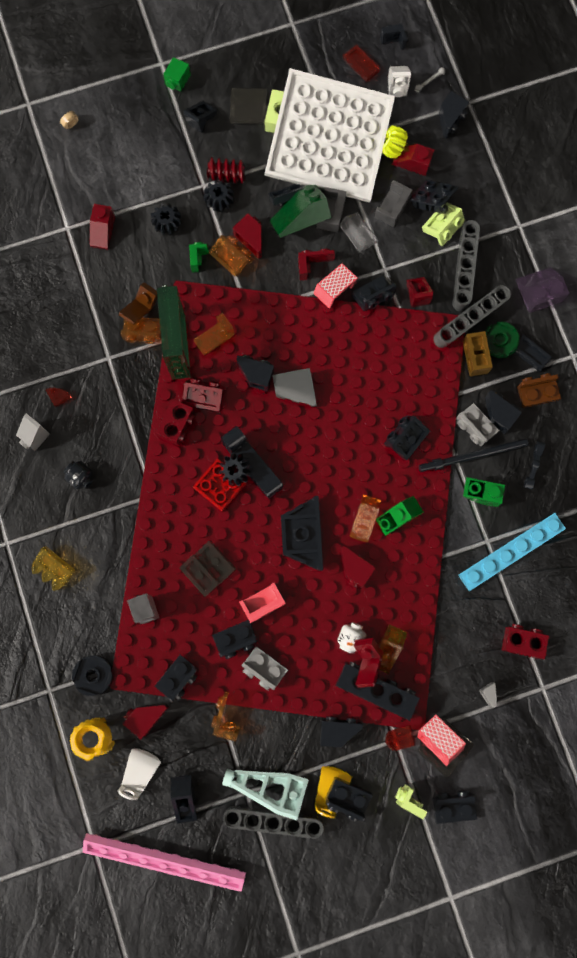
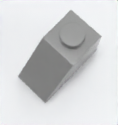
[16,413,50,451]

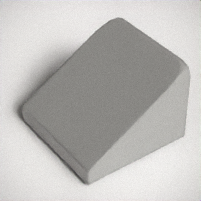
[479,682,497,708]

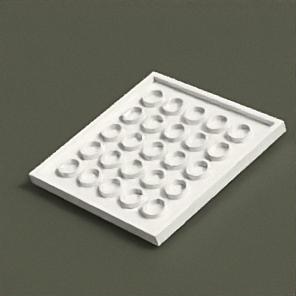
[265,68,395,203]

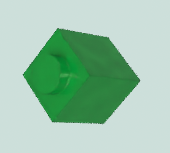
[163,57,191,92]

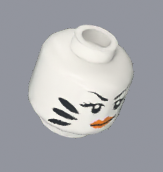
[337,622,367,654]

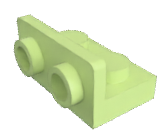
[422,202,465,246]
[395,785,427,820]

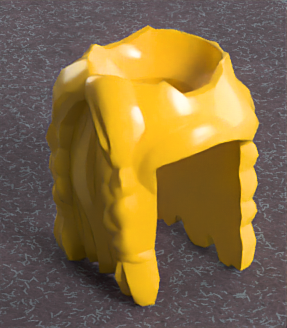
[70,718,115,761]

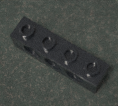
[335,661,420,721]

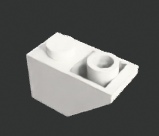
[388,66,411,97]

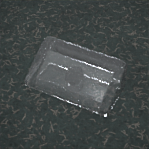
[340,212,378,252]

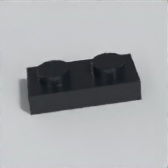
[268,184,305,206]

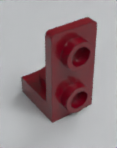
[298,249,335,281]
[354,638,384,688]

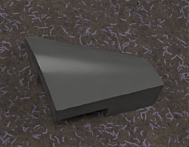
[272,368,317,407]

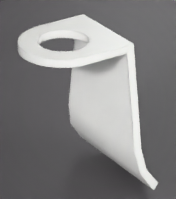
[118,748,161,800]

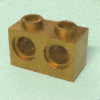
[463,331,492,377]

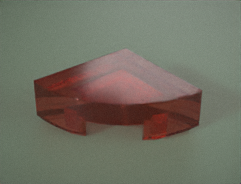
[46,388,72,407]

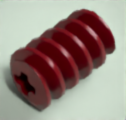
[207,157,245,184]

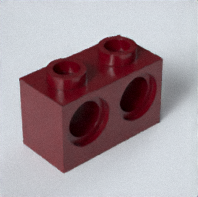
[156,399,196,446]
[501,624,549,659]

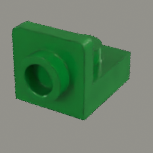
[189,242,209,273]

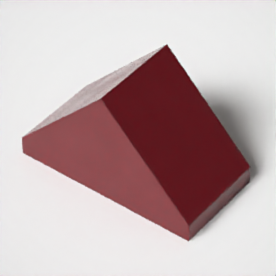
[406,277,433,308]

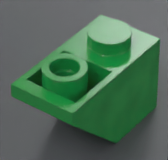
[463,477,505,507]
[375,496,424,536]

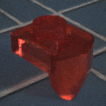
[385,725,416,751]

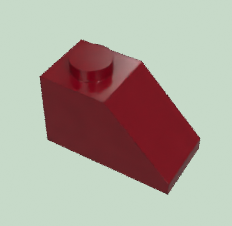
[392,144,434,176]
[90,204,116,250]
[232,214,262,259]
[340,545,376,589]
[123,704,169,740]

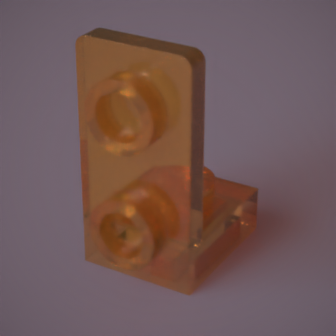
[194,313,235,355]
[350,495,381,542]
[211,691,241,742]

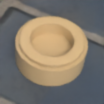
[60,111,78,129]

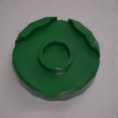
[484,322,520,358]

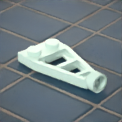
[223,769,309,820]

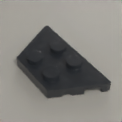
[281,496,323,571]

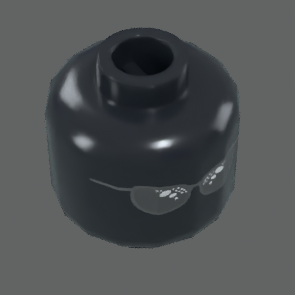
[64,461,93,490]

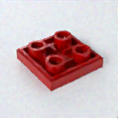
[193,458,247,512]

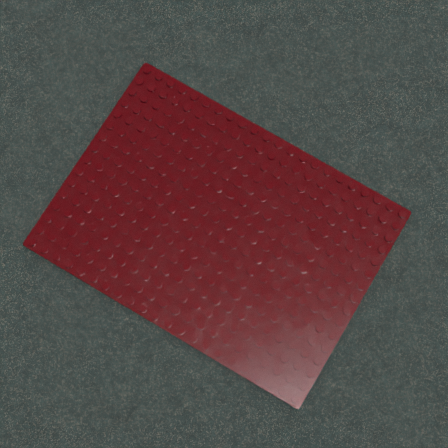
[110,281,465,730]

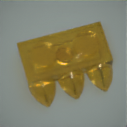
[32,546,75,591]

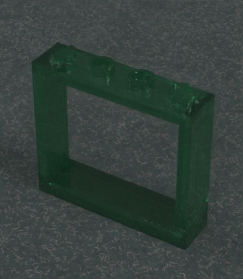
[157,285,191,380]

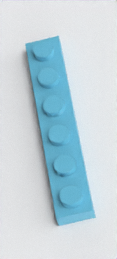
[458,513,566,591]

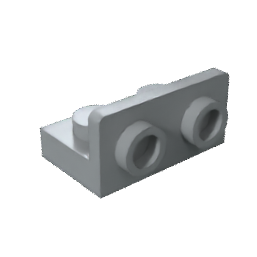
[456,403,499,446]
[242,646,288,690]

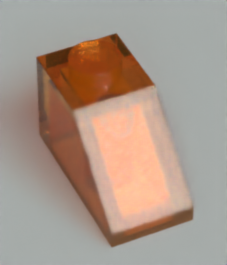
[379,624,408,674]

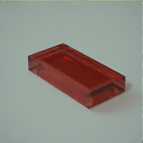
[343,44,380,82]

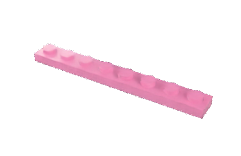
[83,833,246,892]

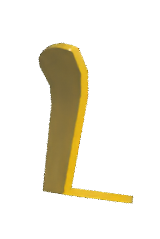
[315,766,352,818]

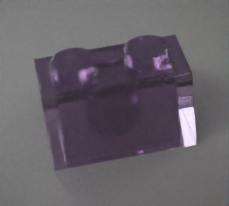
[516,267,569,313]

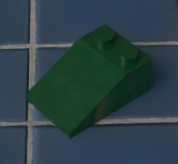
[270,184,332,238]

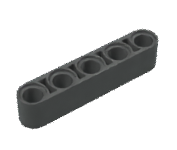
[452,220,480,311]
[433,285,511,348]
[223,806,323,839]

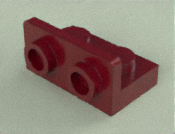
[182,377,225,411]

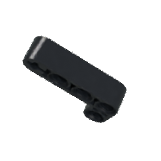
[221,426,284,499]

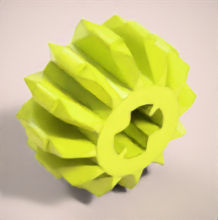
[382,126,408,159]

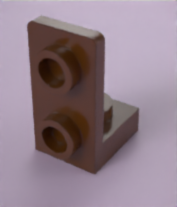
[119,282,159,325]

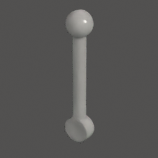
[415,67,445,93]

